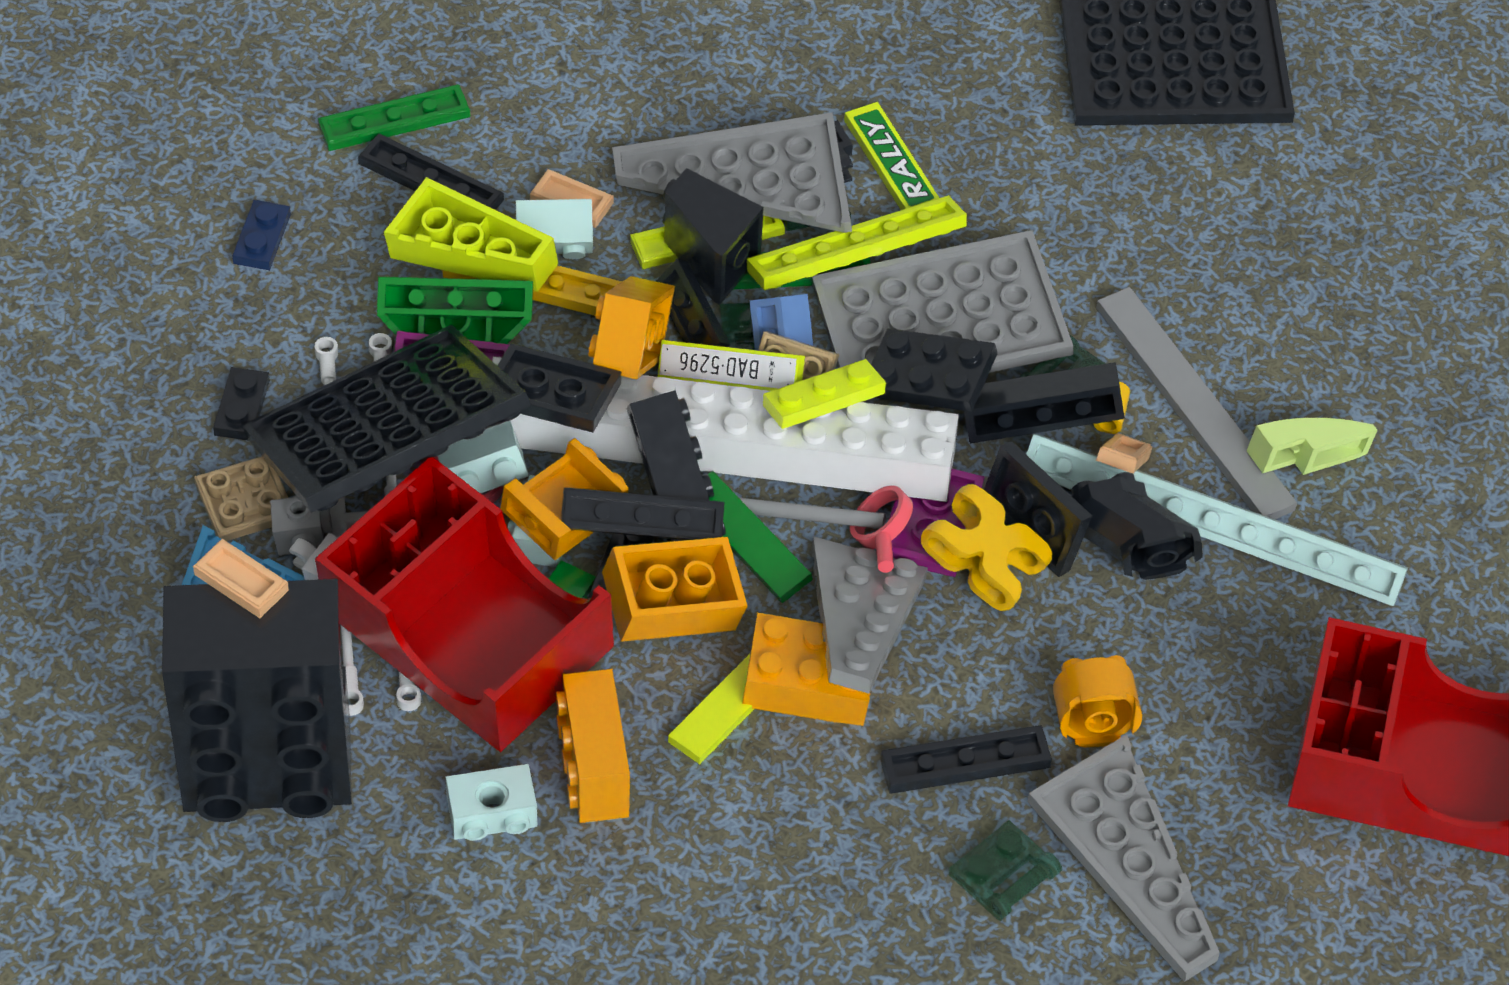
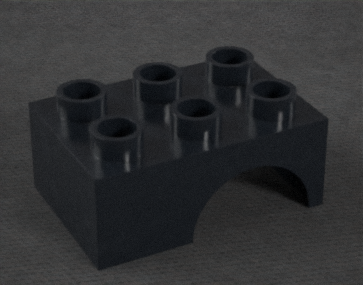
[162,579,352,822]

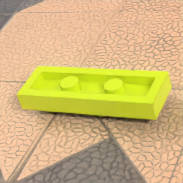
[763,359,886,429]

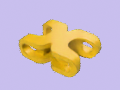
[921,484,1052,611]

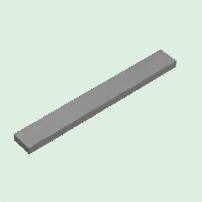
[1096,287,1297,520]

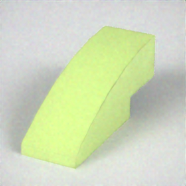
[1247,418,1377,475]

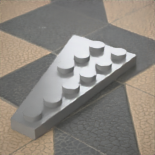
[811,536,928,694]
[1028,734,1220,982]

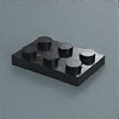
[871,328,998,412]
[497,343,622,433]
[984,441,1092,577]

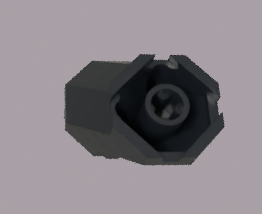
[1072,472,1203,580]

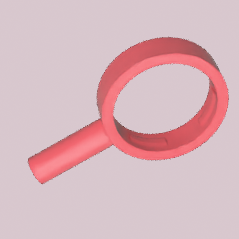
[850,486,913,573]

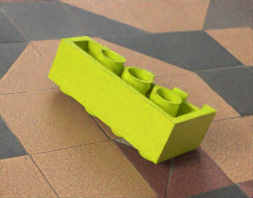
[384,177,558,292]

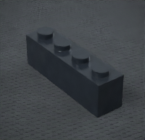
[964,362,1125,444]
[626,390,726,542]

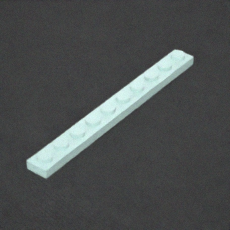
[1026,433,1408,606]

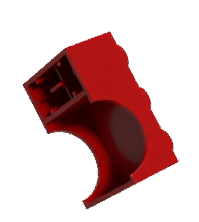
[315,457,614,753]
[1288,617,1509,856]

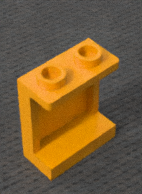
[500,438,629,560]

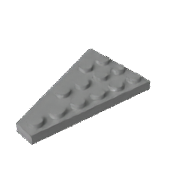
[612,112,852,233]

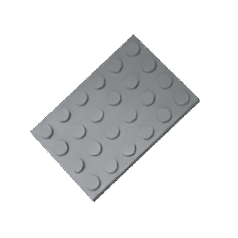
[812,230,1073,373]

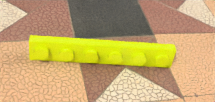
[747,195,967,291]

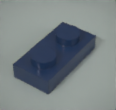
[232,200,291,271]

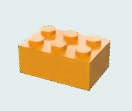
[588,276,675,379]
[602,537,748,642]
[742,612,870,726]
[556,669,630,823]

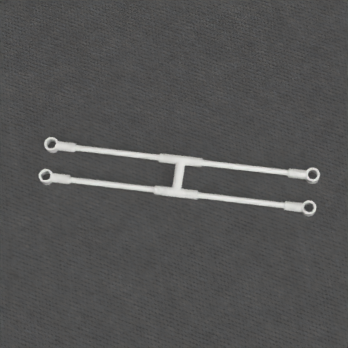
[314,333,421,716]

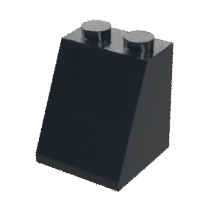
[662,168,764,305]

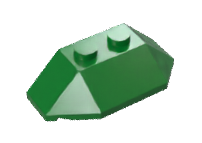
[377,277,533,344]

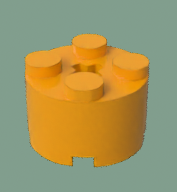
[1053,655,1142,748]

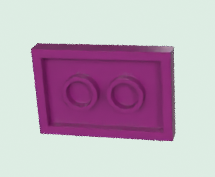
[889,469,985,578]

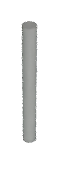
[739,497,886,529]

